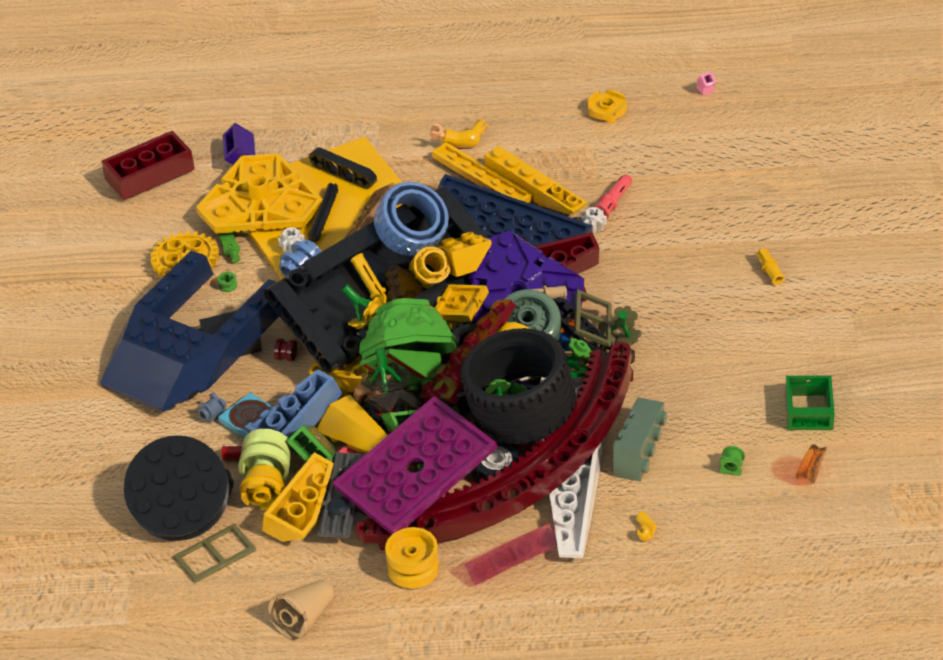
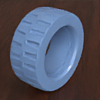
[374,182,449,256]

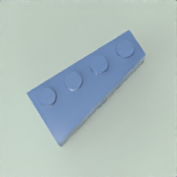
[244,369,343,450]

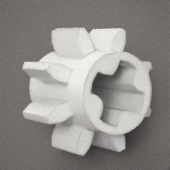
[581,207,607,233]
[278,227,305,252]

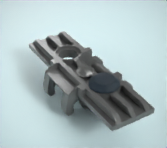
[317,453,367,538]

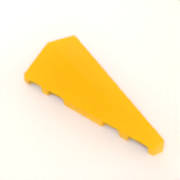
[317,394,411,468]

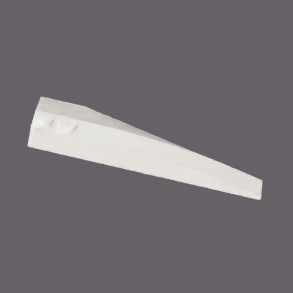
[540,377,605,558]

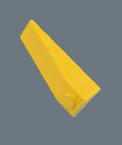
[262,453,334,542]

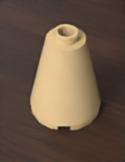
[268,580,334,639]

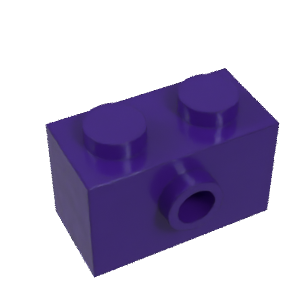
[222,123,256,165]

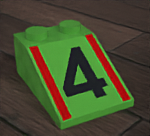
[360,349,442,393]

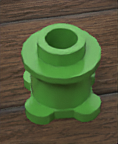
[719,446,745,476]

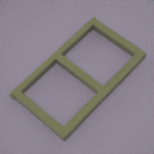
[574,289,612,347]
[173,523,256,583]

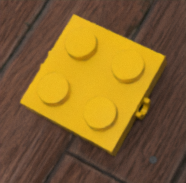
[435,284,489,322]

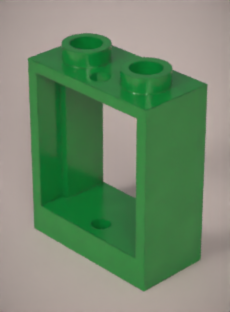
[785,375,835,430]

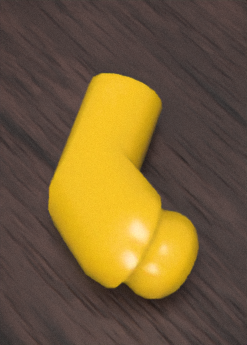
[636,511,657,541]

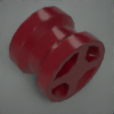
[274,338,297,362]

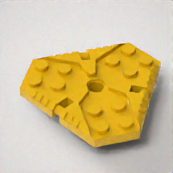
[196,153,322,234]

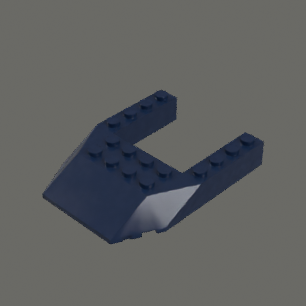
[100,250,279,412]

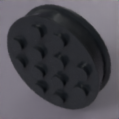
[124,435,230,541]

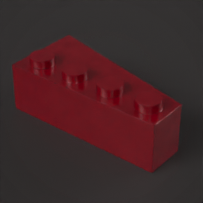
[535,232,599,274]

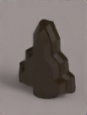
[385,265,423,302]

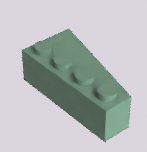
[613,397,667,482]

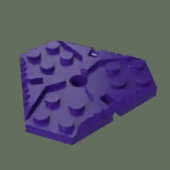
[463,230,584,325]

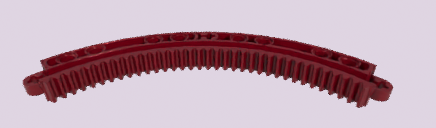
[356,342,632,550]

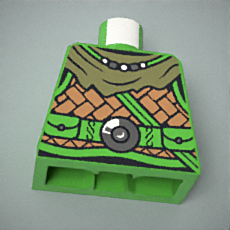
[287,425,335,462]

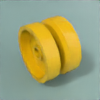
[385,527,440,589]

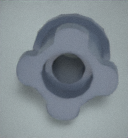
[198,392,226,422]

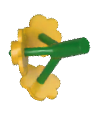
[341,284,386,329]

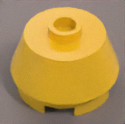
[240,465,285,510]

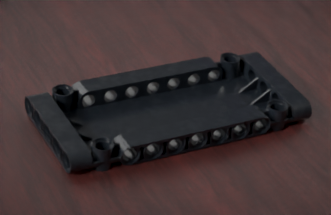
[264,186,489,374]

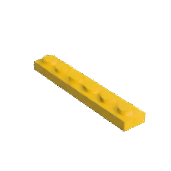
[432,142,533,203]

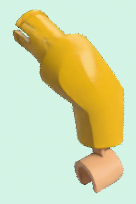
[430,119,488,148]

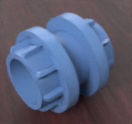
[279,239,322,277]

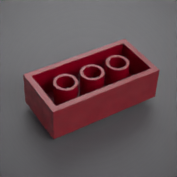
[101,130,195,200]

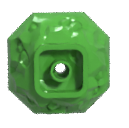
[359,298,458,359]

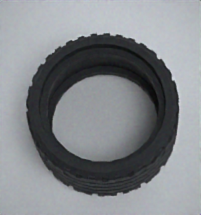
[460,328,576,444]

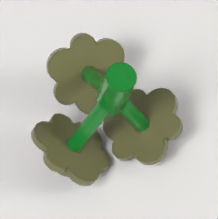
[598,306,642,345]

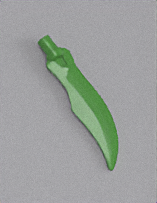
[217,232,240,263]

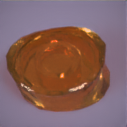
[796,444,827,484]

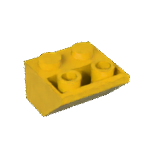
[435,232,492,277]

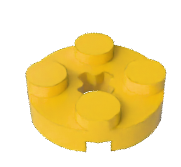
[588,90,627,123]

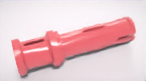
[593,174,632,219]

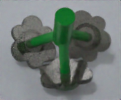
[361,347,411,394]

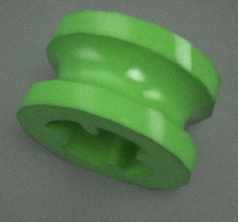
[217,272,237,292]

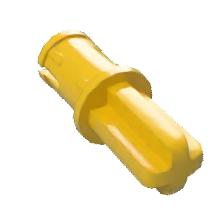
[756,248,785,285]

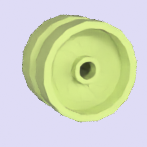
[238,429,293,481]

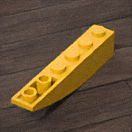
[485,146,587,215]

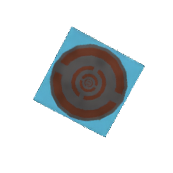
[218,393,274,438]

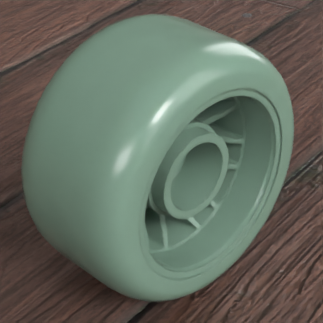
[503,289,561,340]

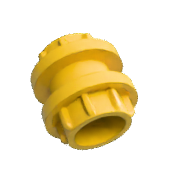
[409,247,451,289]

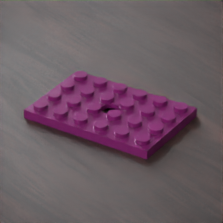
[332,396,498,535]

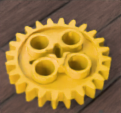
[150,230,219,277]

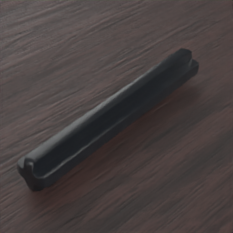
[308,183,338,242]

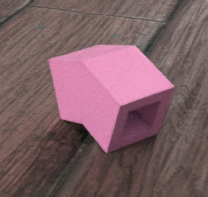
[697,71,716,95]

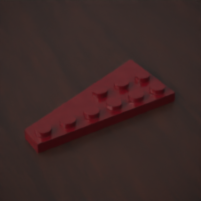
[418,299,516,404]

